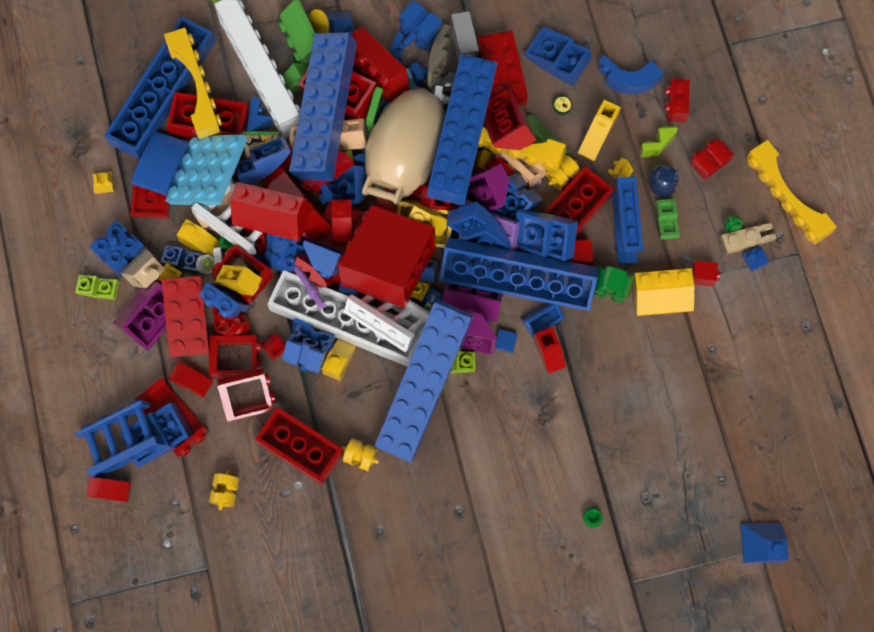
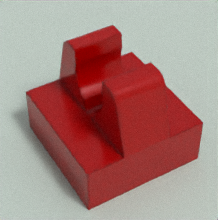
[261,333,286,361]

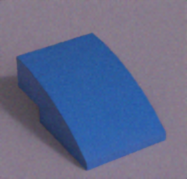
[524,27,592,86]
[131,131,189,196]
[236,137,290,185]
[446,202,512,249]
[516,210,578,261]
[120,403,193,467]

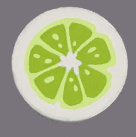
[196,255,215,274]

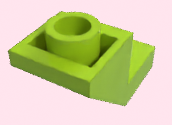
[640,126,678,158]

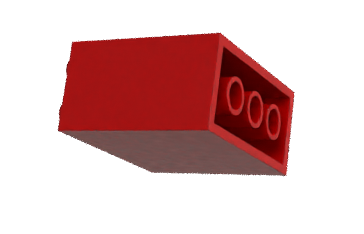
[337,205,436,309]

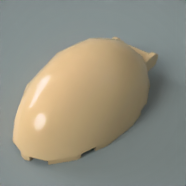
[362,88,446,205]

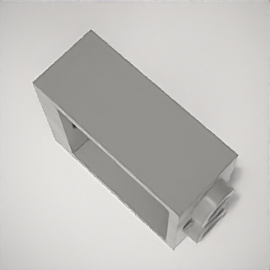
[451,11,479,63]

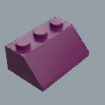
[466,164,509,211]
[113,281,167,351]
[442,283,503,322]
[461,309,497,356]

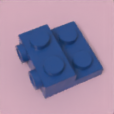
[265,234,297,271]
[199,282,250,318]

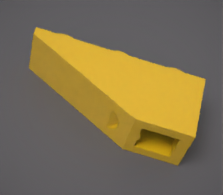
[578,99,621,161]

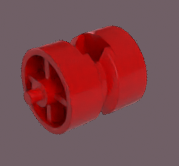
[214,313,250,336]

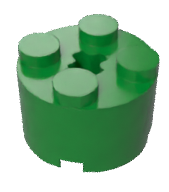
[594,266,635,304]

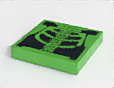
[366,87,385,135]

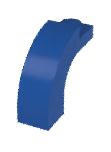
[597,55,664,94]

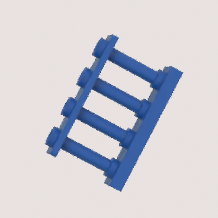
[612,177,643,265]
[75,399,165,478]

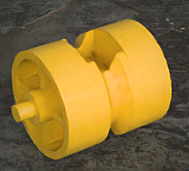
[546,155,580,191]
[342,438,379,472]
[209,471,240,510]

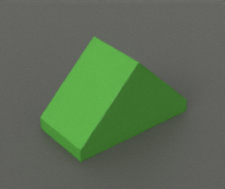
[282,63,309,93]

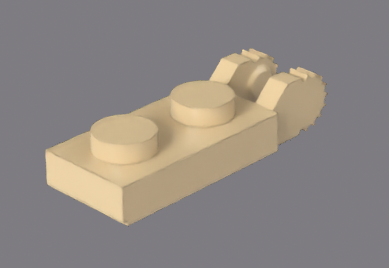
[721,223,777,254]

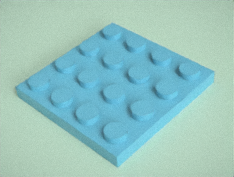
[165,135,248,205]

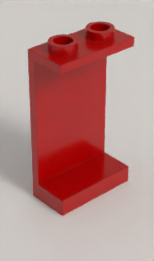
[132,378,209,458]

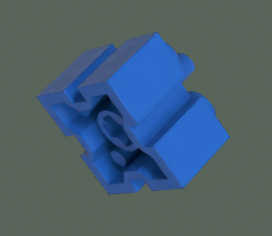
[400,0,442,53]
[492,174,543,221]
[89,220,145,278]
[282,324,335,373]

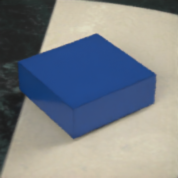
[495,329,518,353]

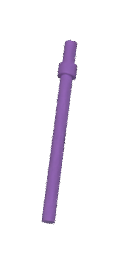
[294,260,326,309]

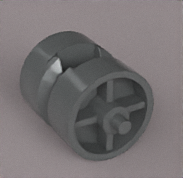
[424,71,456,95]

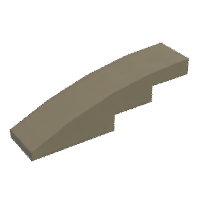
[428,24,451,87]

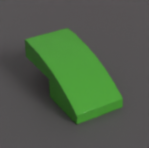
[656,199,680,240]

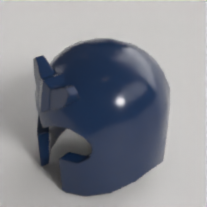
[648,164,679,197]

